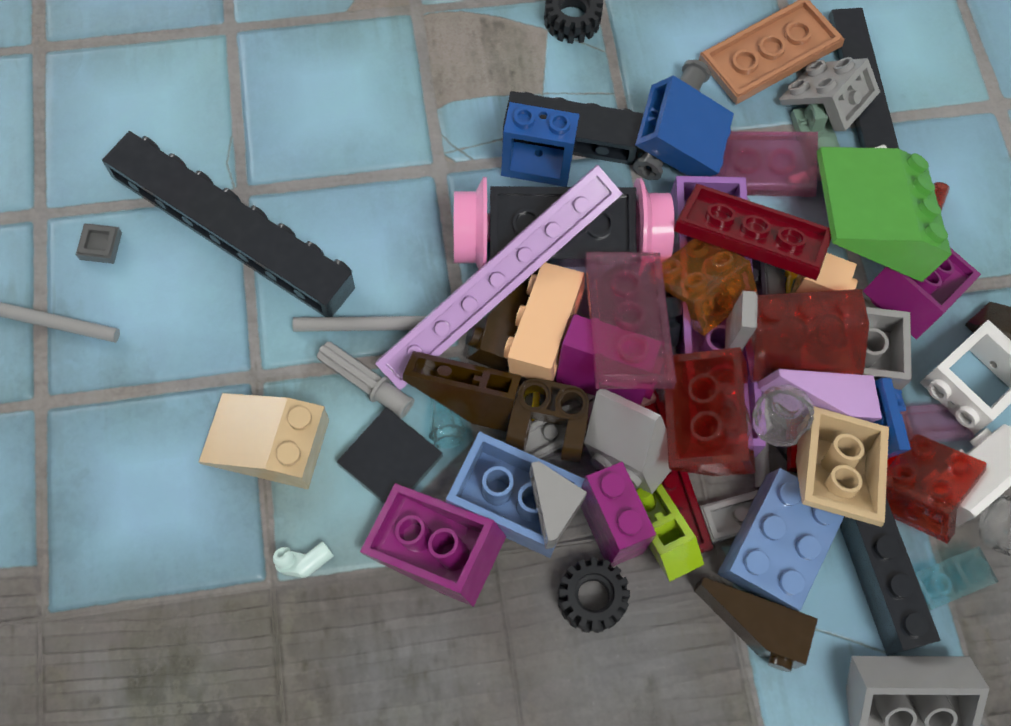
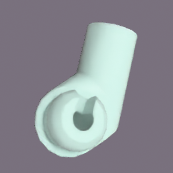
[273,541,334,578]

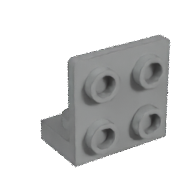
[779,57,880,131]

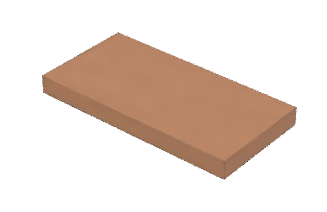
[699,0,845,105]

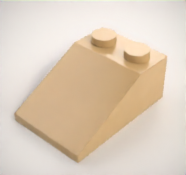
[199,393,329,489]
[796,406,889,527]

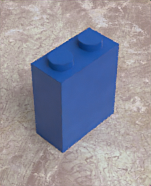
[635,75,734,177]

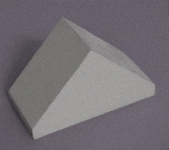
[529,461,587,549]

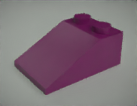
[863,247,981,340]
[360,483,507,607]

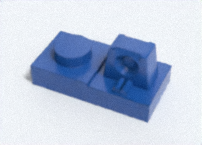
[873,378,911,459]

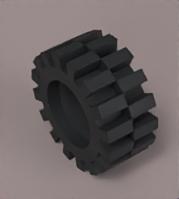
[544,0,603,44]
[557,558,630,633]

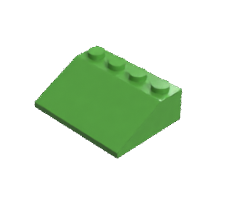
[817,147,952,282]

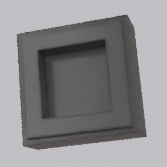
[76,223,122,264]

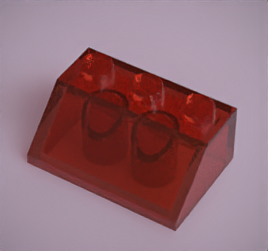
[745,289,869,383]
[663,347,756,477]

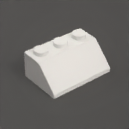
[912,424,1011,534]

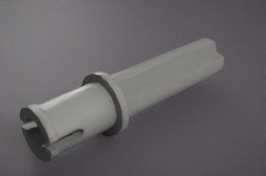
[317,342,415,419]

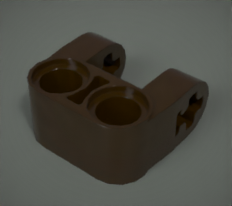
[506,379,589,463]

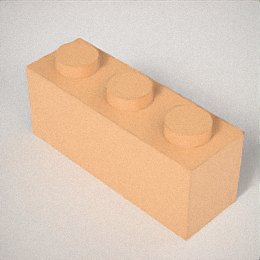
[504,262,585,382]

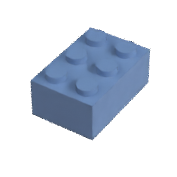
[446,431,585,558]
[717,468,844,611]

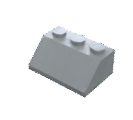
[846,656,990,726]

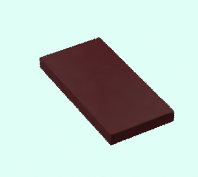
[674,184,831,280]

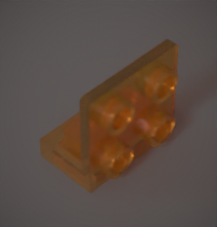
[647,239,758,336]

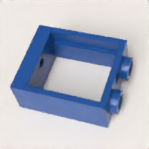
[501,102,579,187]

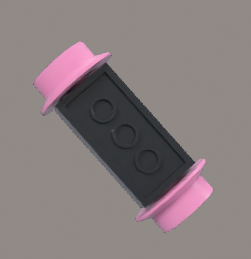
[454,177,675,279]

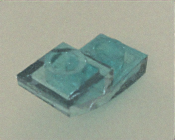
[915,546,998,611]

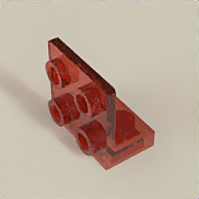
[886,434,987,544]

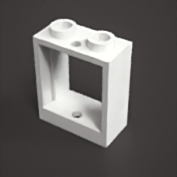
[920,320,1011,435]

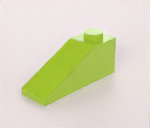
[636,484,705,582]

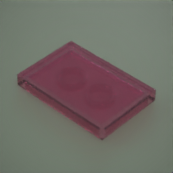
[712,131,818,197]

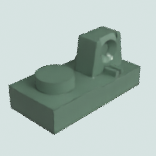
[790,103,840,171]

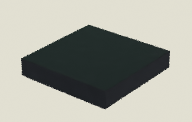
[337,407,443,504]

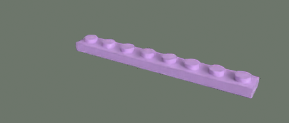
[375,165,623,390]

